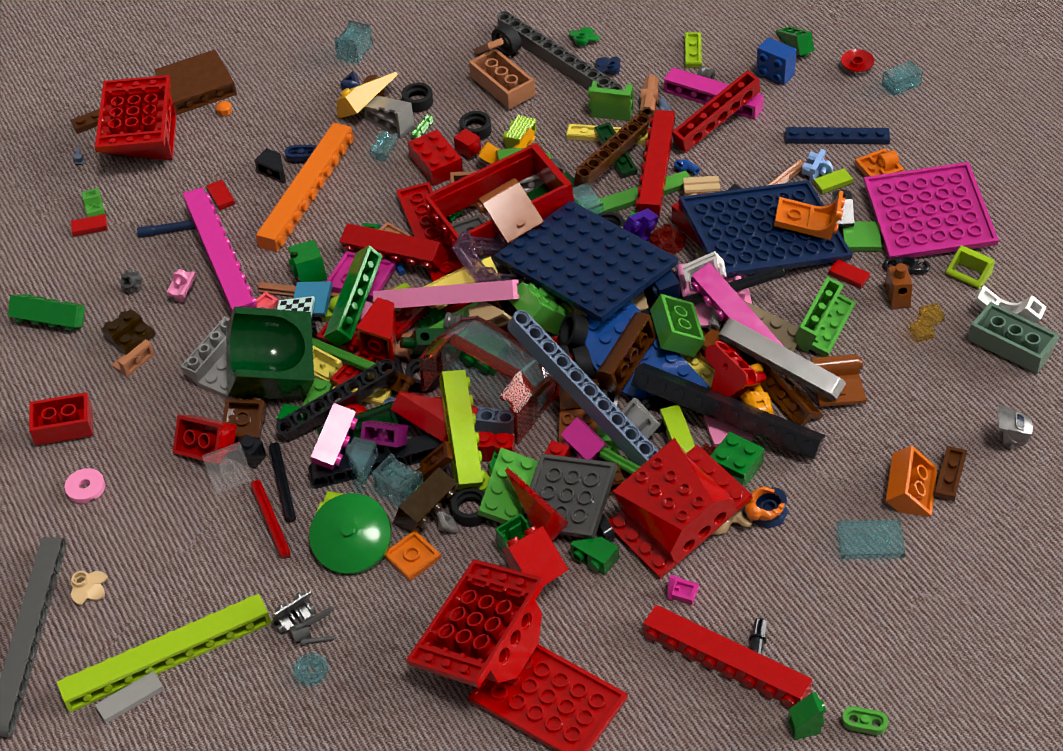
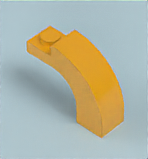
[478,127,536,164]

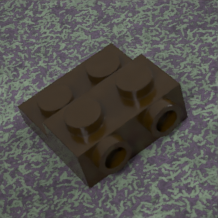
[101,309,156,355]

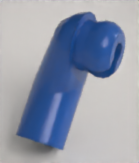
[674,160,700,175]

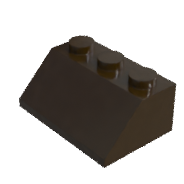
[393,467,457,531]

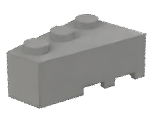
[364,96,415,139]

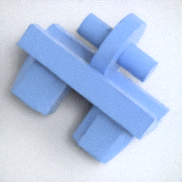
[802,149,833,182]

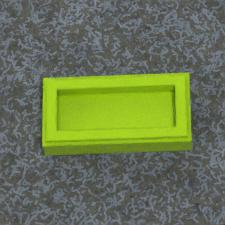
[813,168,853,194]

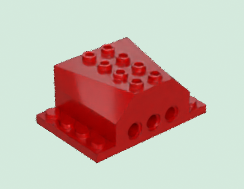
[95,75,177,160]
[609,438,753,579]
[406,559,546,688]

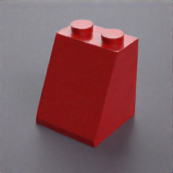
[356,297,397,363]
[502,526,569,585]

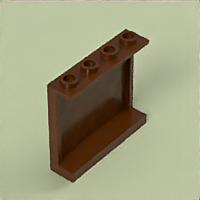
[154,49,237,115]

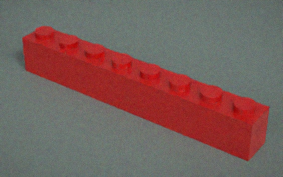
[635,110,675,218]
[643,605,812,708]

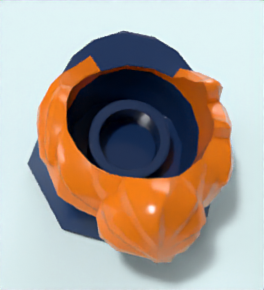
[745,487,789,528]

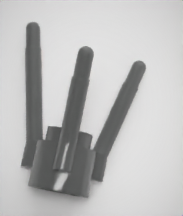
[290,606,335,646]

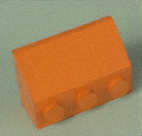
[886,445,938,517]

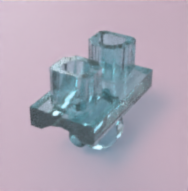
[370,131,399,161]

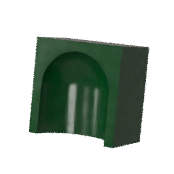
[226,306,314,401]

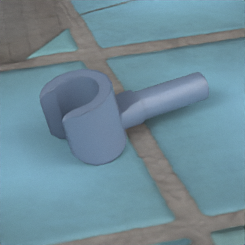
[73,147,85,164]

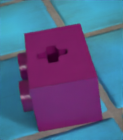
[360,420,408,447]

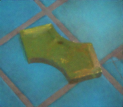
[909,303,945,342]

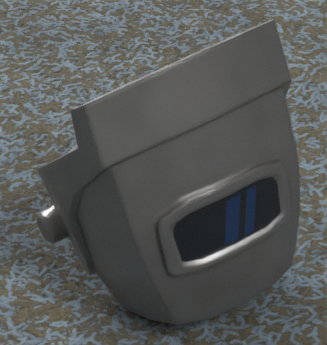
[998,405,1033,449]

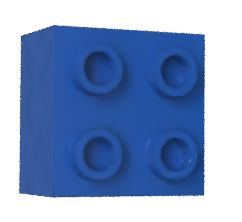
[756,37,797,85]

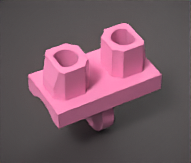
[166,269,196,302]

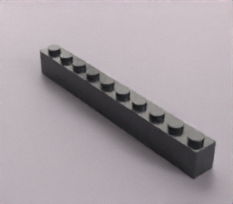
[631,363,826,459]

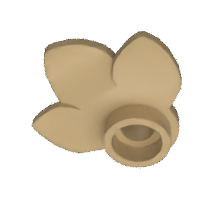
[71,571,108,605]

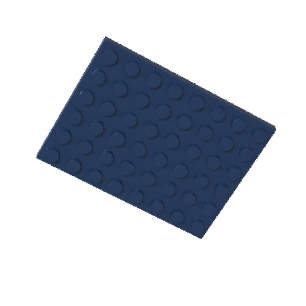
[678,180,853,278]
[494,201,678,323]

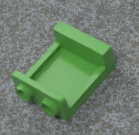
[588,81,634,121]

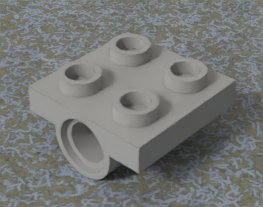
[613,398,661,439]

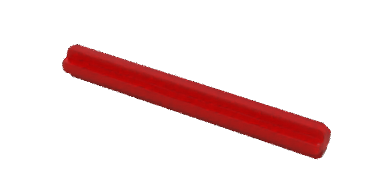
[250,479,291,559]

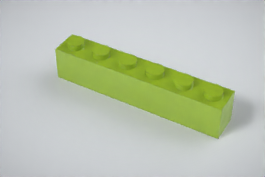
[439,370,485,491]

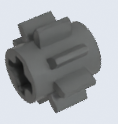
[119,269,143,292]

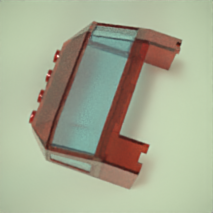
[418,316,559,445]

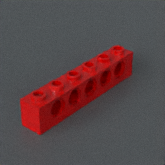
[672,70,761,153]

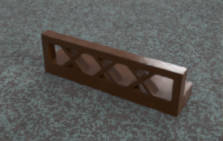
[761,364,824,426]

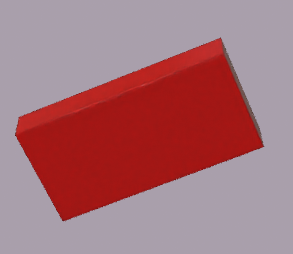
[206,180,235,210]
[71,214,108,237]
[828,260,870,289]

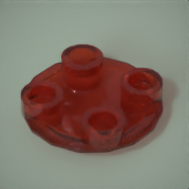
[650,223,686,254]

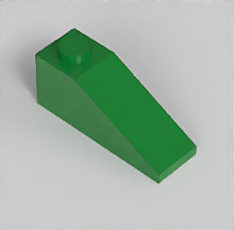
[776,26,815,57]

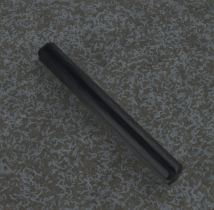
[269,442,296,522]

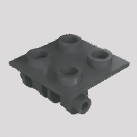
[272,590,316,633]

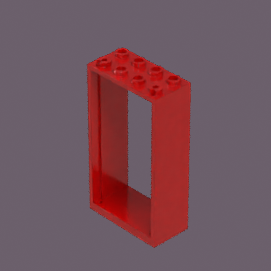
[424,143,574,264]

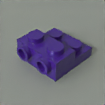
[623,208,659,242]

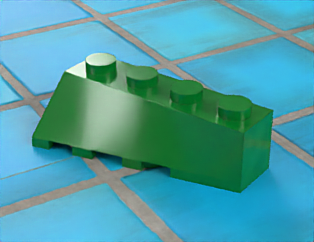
[8,294,85,330]

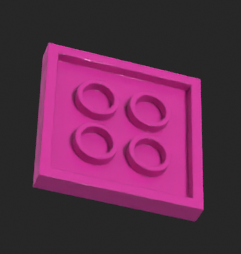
[326,251,396,301]

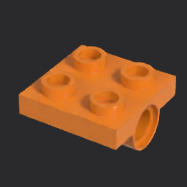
[855,148,904,177]

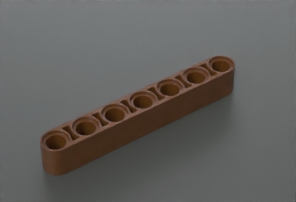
[574,113,650,189]

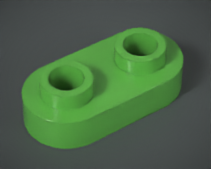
[842,706,888,735]

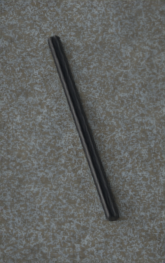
[641,266,785,319]

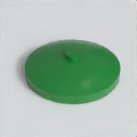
[309,493,392,575]

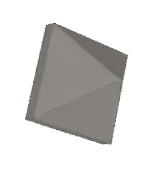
[437,511,459,534]

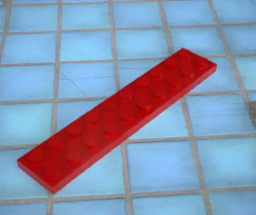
[396,182,480,313]

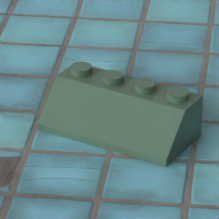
[968,302,1060,374]

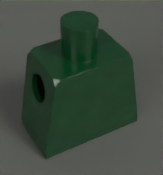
[400,328,448,361]

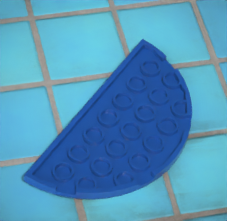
[585,301,710,404]

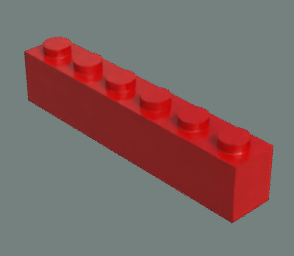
[339,223,446,270]

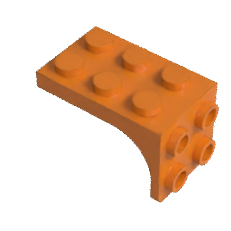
[774,191,845,240]

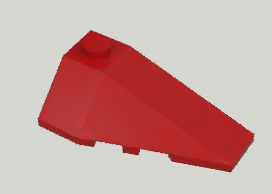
[391,391,479,442]
[505,467,569,541]

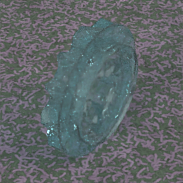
[294,653,329,686]

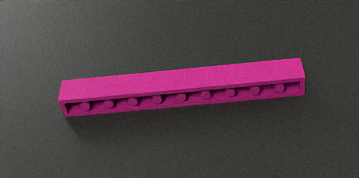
[183,187,257,313]

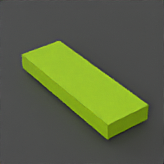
[685,32,702,68]

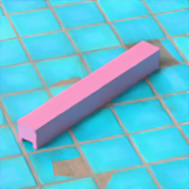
[373,280,520,308]

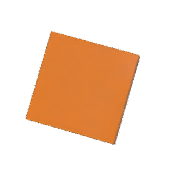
[384,531,441,582]

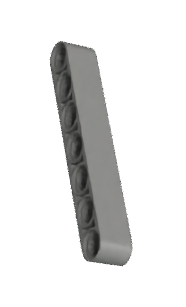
[718,319,846,401]

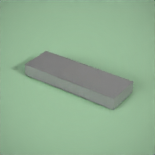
[95,671,164,724]

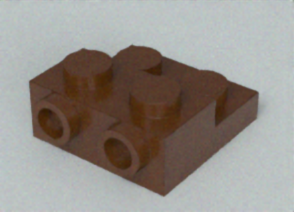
[223,397,267,439]

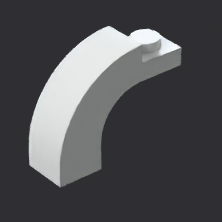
[973,286,1046,323]

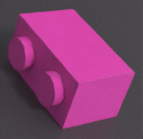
[561,417,609,460]

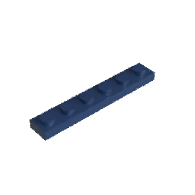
[785,127,890,145]

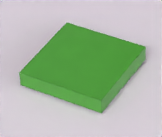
[842,221,882,252]

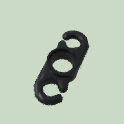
[883,257,930,274]

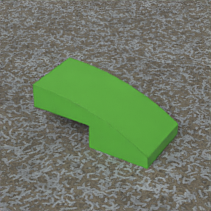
[82,188,105,217]

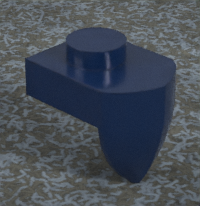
[340,71,360,90]

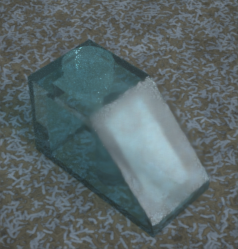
[345,437,378,485]

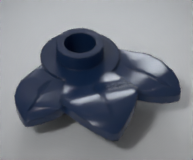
[595,56,621,75]

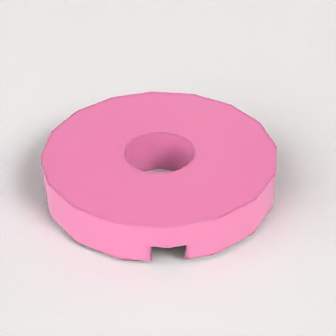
[64,468,105,504]

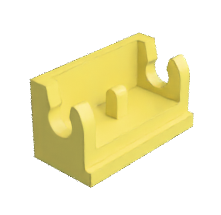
[313,346,343,381]

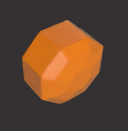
[215,101,232,117]

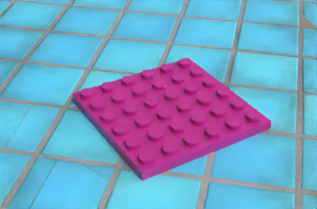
[864,162,999,258]

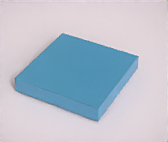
[293,281,333,317]

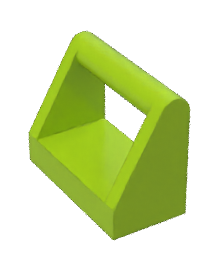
[945,245,995,289]

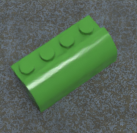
[795,276,856,356]

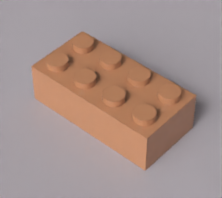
[469,48,535,109]

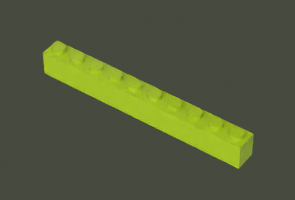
[57,594,272,713]

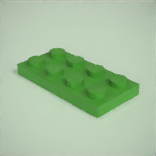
[477,448,538,524]

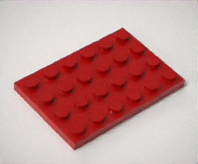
[468,644,628,751]

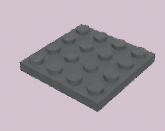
[521,454,618,539]

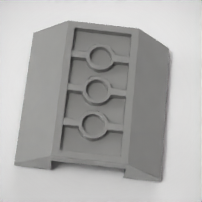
[180,317,232,399]

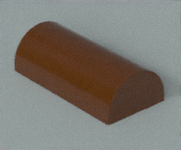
[595,312,657,396]

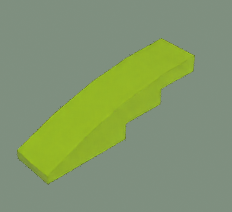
[660,405,695,453]

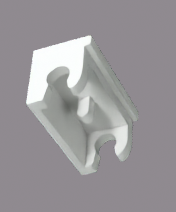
[682,251,726,291]

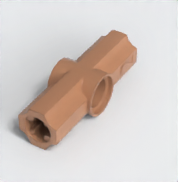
[640,75,659,117]

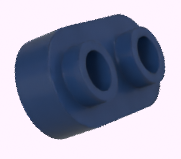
[285,145,317,162]

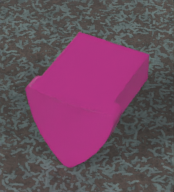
[667,575,699,605]

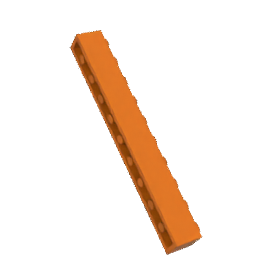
[256,123,354,252]

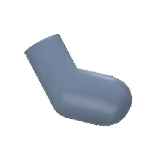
[656,97,671,111]

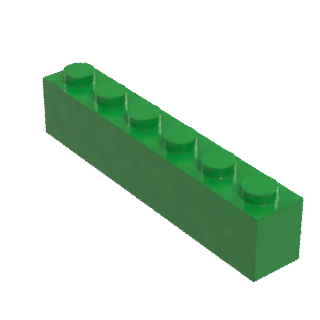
[323,245,383,347]

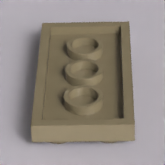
[720,300,799,352]

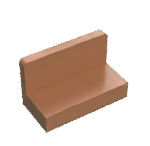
[112,339,155,377]

